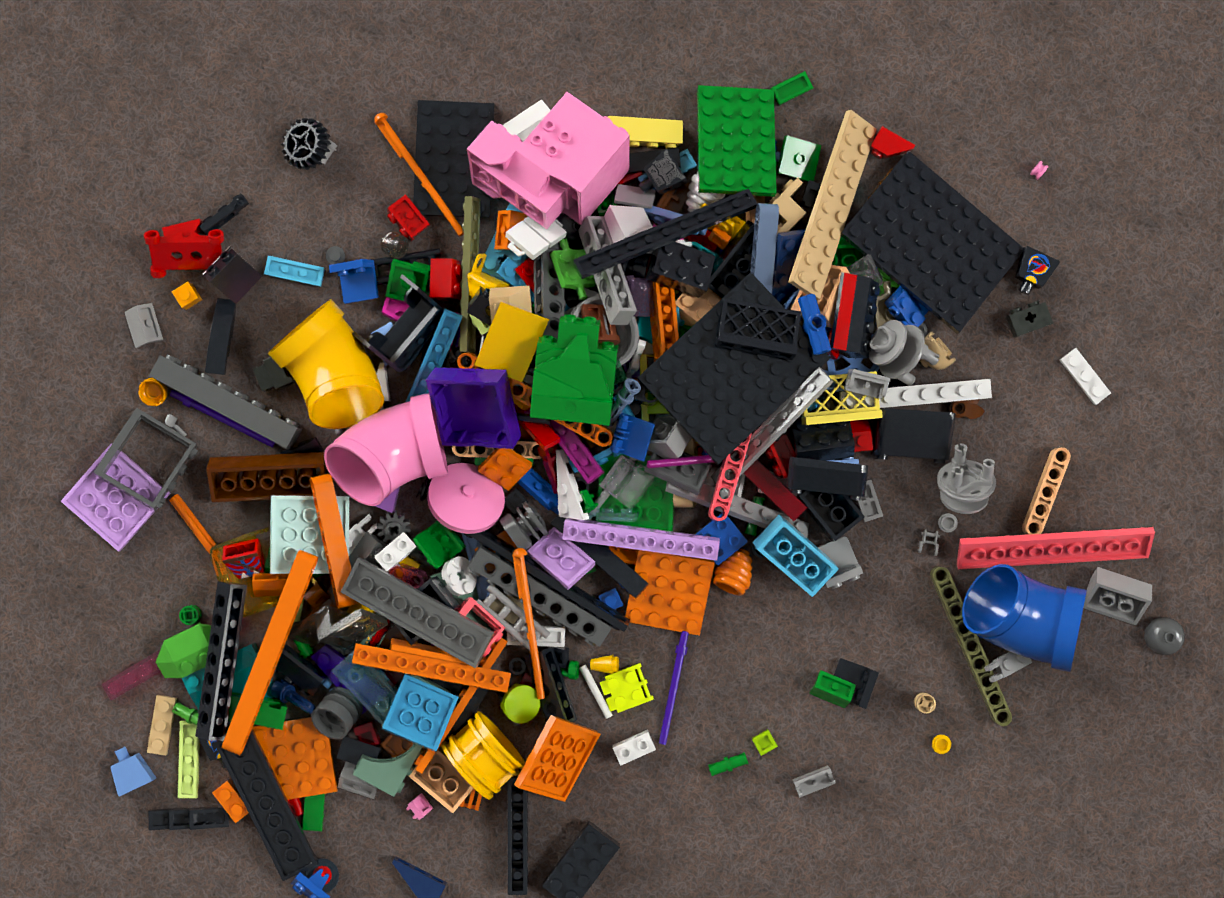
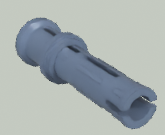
[609,378,641,426]

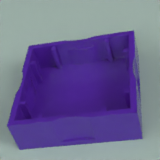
[426,367,521,449]

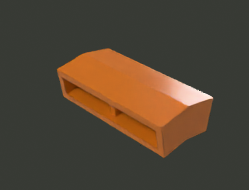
[252,573,289,597]

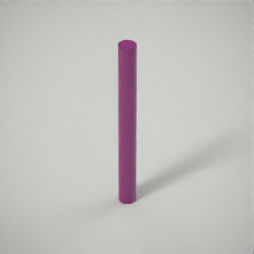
[647,455,714,469]

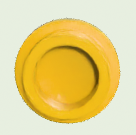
[932,734,951,754]

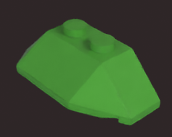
[156,623,211,678]

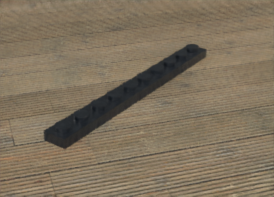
[573,189,758,279]
[463,530,630,632]

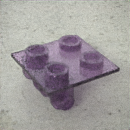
[625,275,654,317]

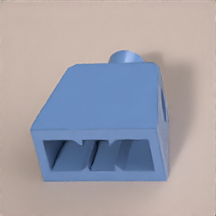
[111,747,156,796]

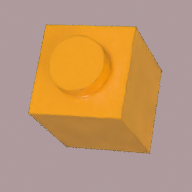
[172,282,202,310]

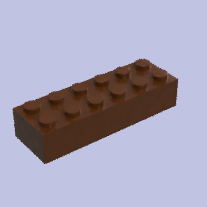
[206,452,328,502]

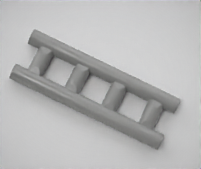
[476,584,550,651]

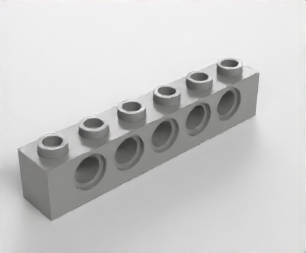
[578,216,637,325]

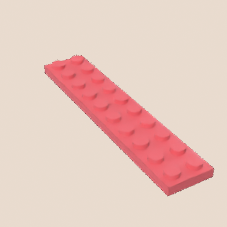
[957,527,1155,569]

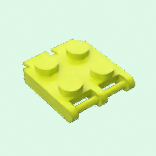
[600,663,654,713]

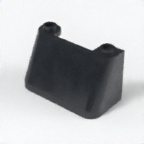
[871,408,956,464]

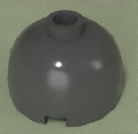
[1144,617,1185,655]

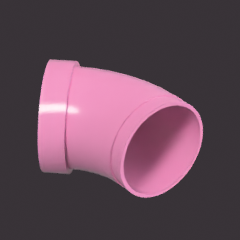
[324,393,448,506]

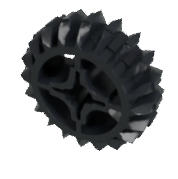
[281,118,331,170]

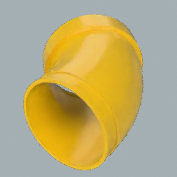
[268,299,384,429]

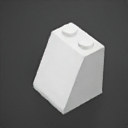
[604,205,653,254]

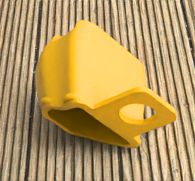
[467,253,510,309]

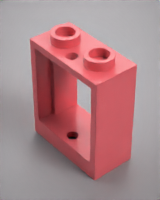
[456,597,505,657]

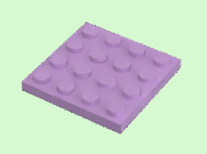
[61,443,171,552]

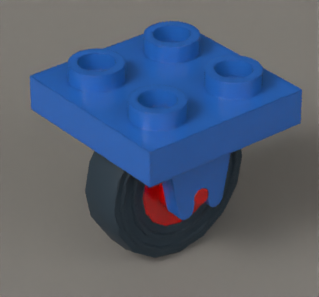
[291,858,339,898]

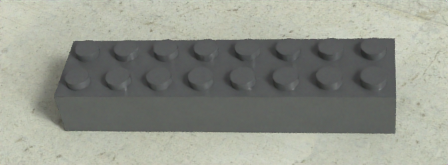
[149,354,303,449]

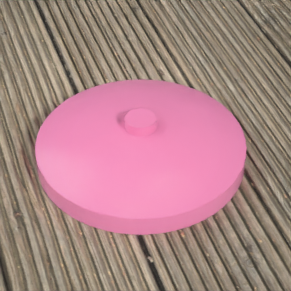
[427,463,505,534]

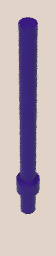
[170,389,275,448]
[659,631,689,745]

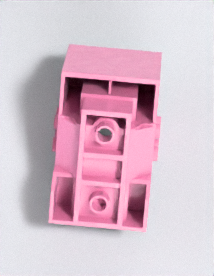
[467,92,630,229]

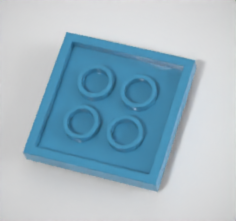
[381,674,459,752]

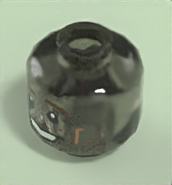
[380,232,409,259]

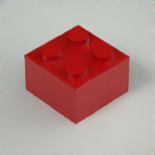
[429,258,462,301]

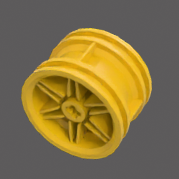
[441,711,526,800]

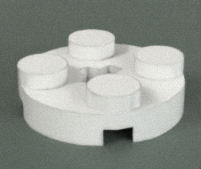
[442,556,477,596]

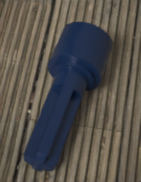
[271,679,315,714]

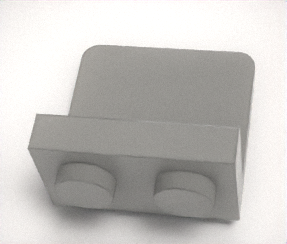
[818,536,863,589]

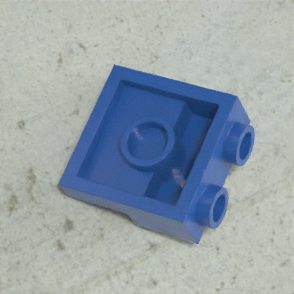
[885,286,929,327]

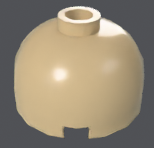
[919,332,956,370]

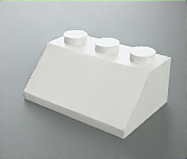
[503,99,551,142]

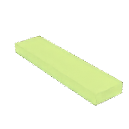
[178,720,200,799]

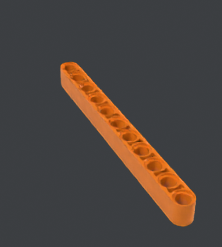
[222,550,318,755]

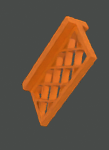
[389,638,468,665]

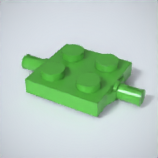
[550,239,596,300]

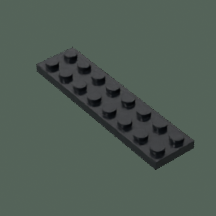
[214,729,319,881]

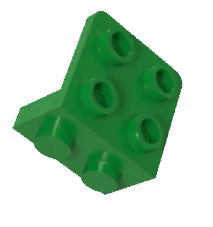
[413,521,466,569]

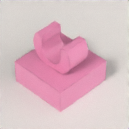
[406,793,433,820]

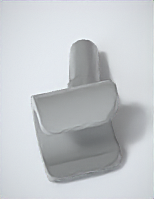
[165,414,187,436]

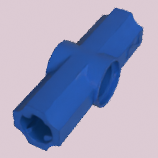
[798,294,831,355]

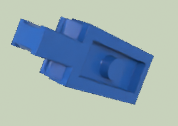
[517,468,559,515]

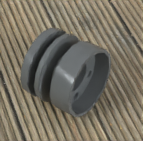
[499,501,549,550]
[311,687,363,739]

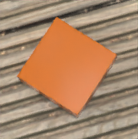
[708,225,731,250]

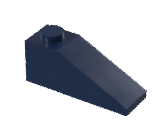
[392,856,447,898]

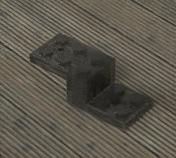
[288,605,388,650]

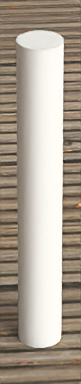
[579,664,613,719]

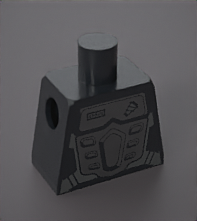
[639,148,687,195]

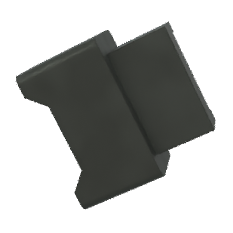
[253,357,296,392]

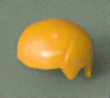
[138,378,168,406]

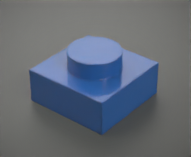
[598,588,623,609]

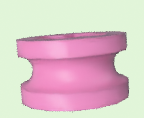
[1030,161,1048,180]

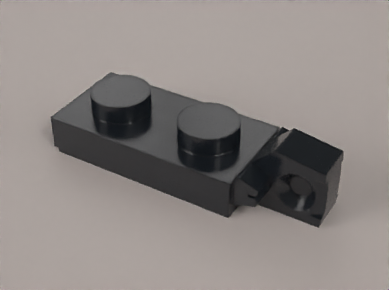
[200,194,249,235]

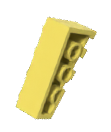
[608,116,683,149]

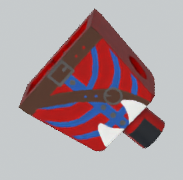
[222,538,265,580]

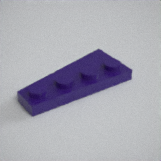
[311,644,390,715]

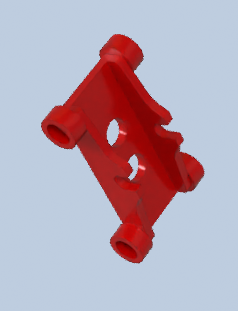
[144,229,224,278]

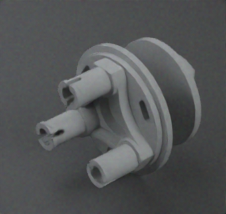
[869,320,939,386]
[937,444,996,514]

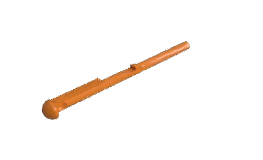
[374,113,464,236]
[512,548,545,699]

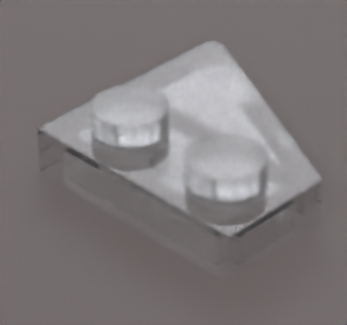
[847,254,884,286]

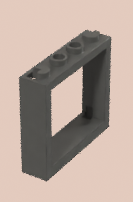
[94,408,198,511]

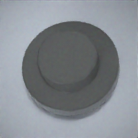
[326,246,345,265]

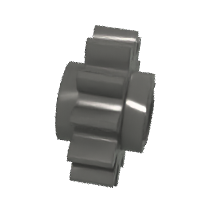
[377,510,411,543]

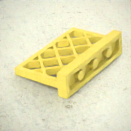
[801,371,882,425]

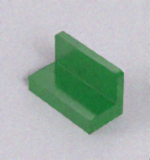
[809,670,856,708]

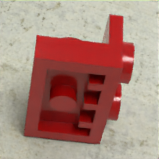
[387,194,430,241]

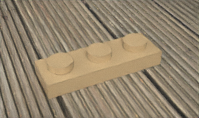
[147,695,177,755]

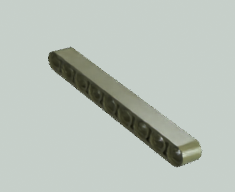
[930,566,1012,726]

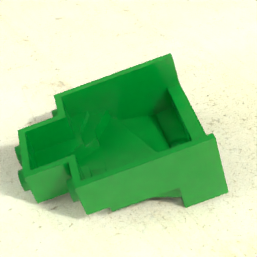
[530,314,618,426]

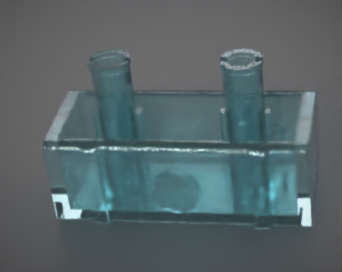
[331,650,398,726]

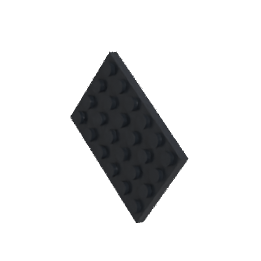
[413,100,495,218]

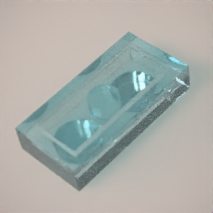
[596,508,638,522]

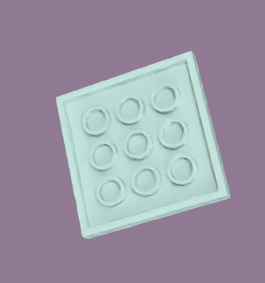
[270,496,349,574]

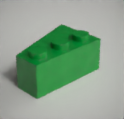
[228,692,287,730]

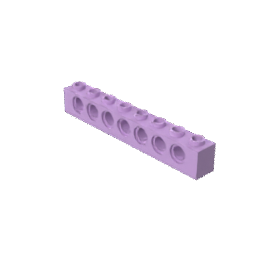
[562,518,720,560]

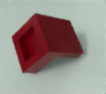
[353,720,381,745]

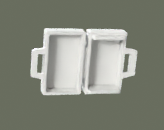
[505,216,567,260]

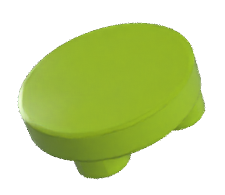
[500,684,540,724]

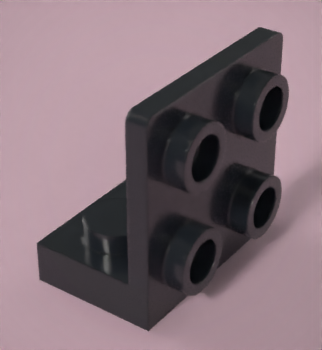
[834,658,879,709]

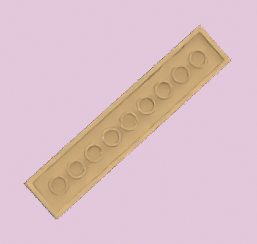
[788,110,877,300]

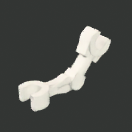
[617,339,646,379]

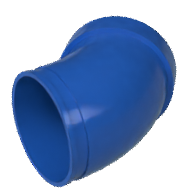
[962,564,1087,672]

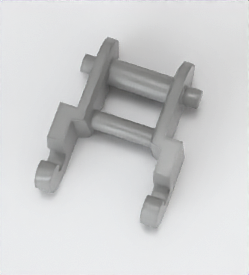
[918,529,940,556]

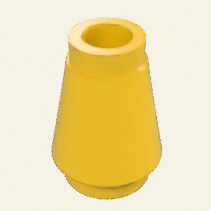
[590,655,619,674]

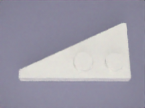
[556,449,589,520]

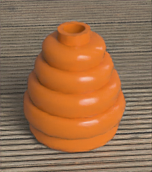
[713,549,752,596]

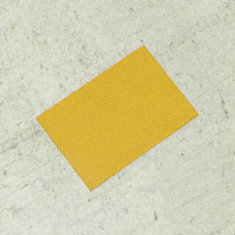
[474,302,549,382]

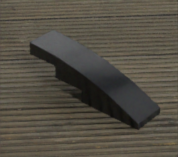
[205,298,237,375]
[148,807,229,831]

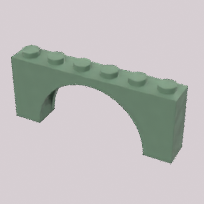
[353,674,452,797]

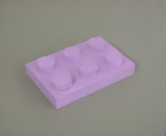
[527,527,595,590]

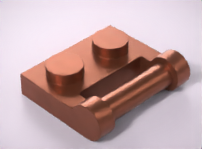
[581,304,620,345]

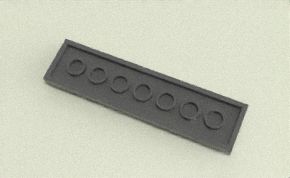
[341,557,494,668]

